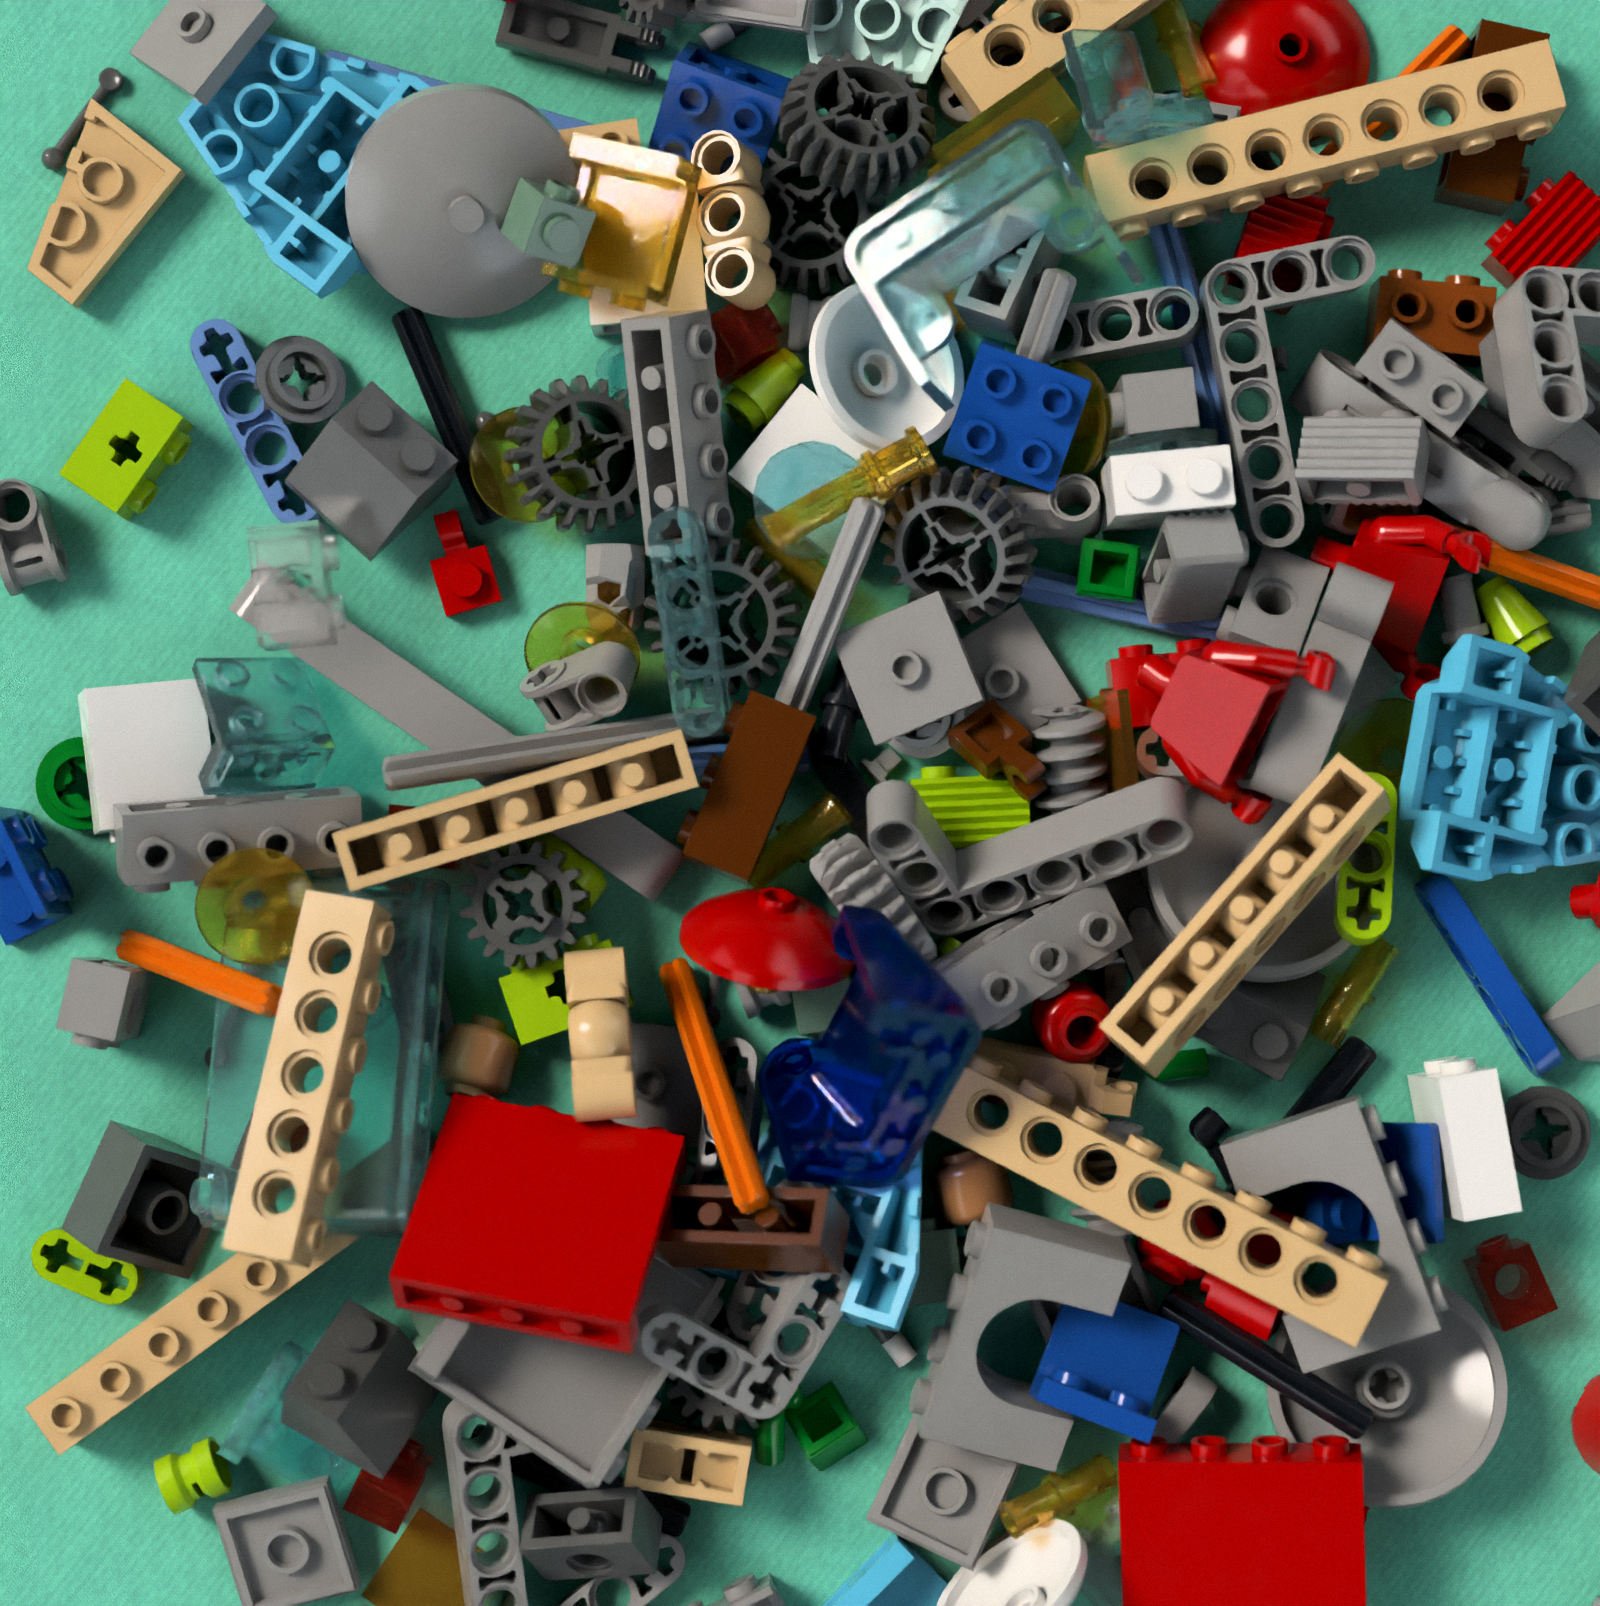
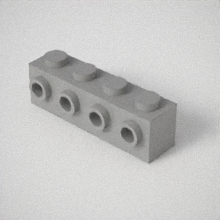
[620,309,734,556]
[113,785,362,893]
[884,881,1133,1061]

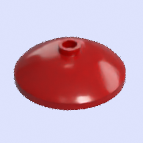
[1196,0,1370,142]
[679,887,857,991]

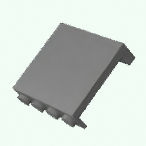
[407,1250,726,1488]

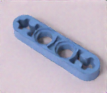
[190,319,321,529]

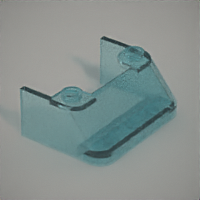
[844,119,1145,412]

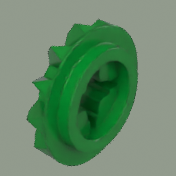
[35,737,93,830]

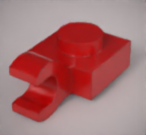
[430,509,504,618]

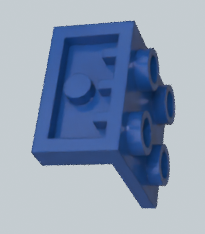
[644,41,792,180]
[942,337,1091,492]
[0,807,74,945]
[1303,1122,1445,1244]
[1028,1301,1180,1444]

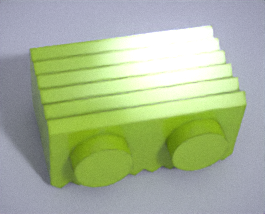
[909,766,1030,849]

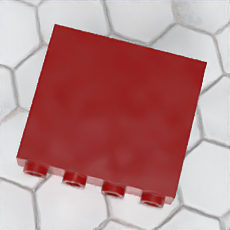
[389,1093,687,1354]
[1118,1435,1366,1606]

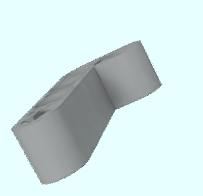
[1249,562,1395,805]

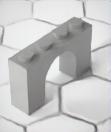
[1220,1093,1450,1374]
[909,1202,1132,1472]

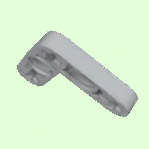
[636,1268,852,1419]

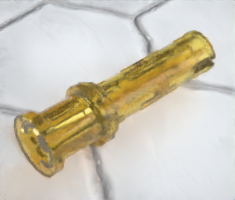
[760,425,938,552]

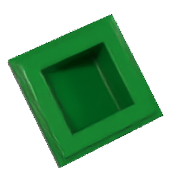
[1075,537,1142,604]
[785,1381,869,1471]

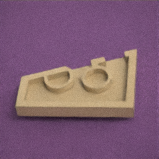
[27,98,186,309]

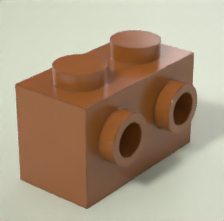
[1363,269,1497,367]

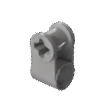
[0,478,70,596]
[519,641,637,732]

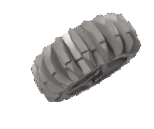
[810,833,937,984]

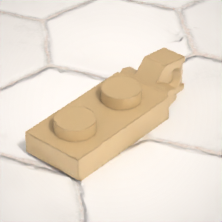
[977,1037,1138,1117]

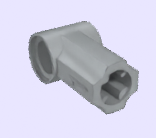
[988,473,1102,546]

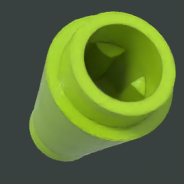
[722,348,806,433]
[1475,575,1554,657]

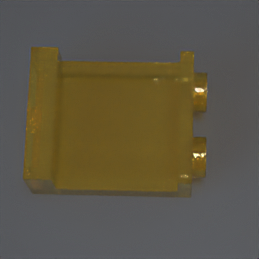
[541,133,702,313]

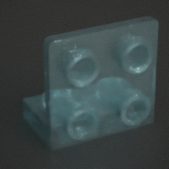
[1062,29,1215,148]
[192,657,336,795]
[217,1341,353,1493]

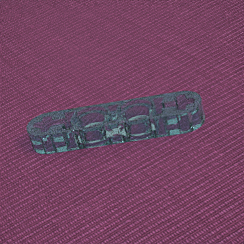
[647,506,730,738]

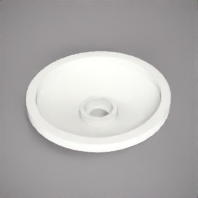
[809,279,964,454]
[936,1518,1088,1606]

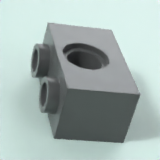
[519,1487,663,1581]

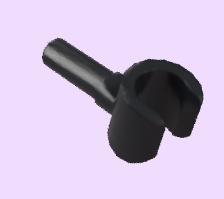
[1189,1106,1232,1186]

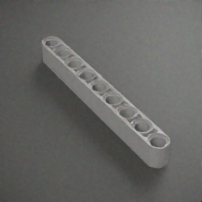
[228,561,684,903]

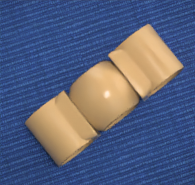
[691,130,776,310]
[564,947,637,1122]

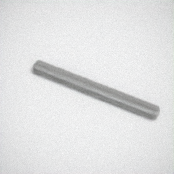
[382,706,726,791]

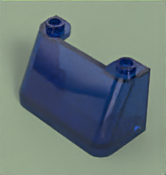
[757,904,982,1189]

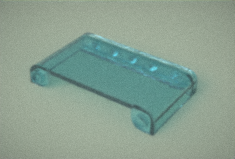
[190,875,451,1238]

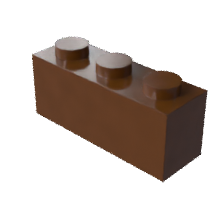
[1433,19,1554,217]
[676,690,817,886]
[656,1184,850,1273]

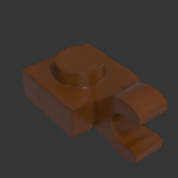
[948,699,1047,802]

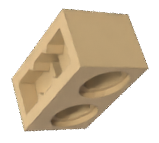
[624,1419,753,1506]

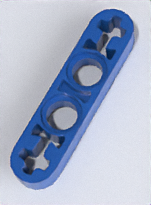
[1414,873,1563,1078]

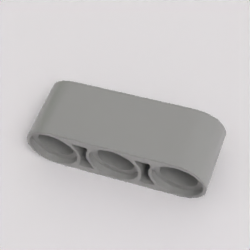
[1049,286,1204,368]

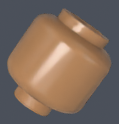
[435,1015,520,1098]
[930,1147,1015,1232]

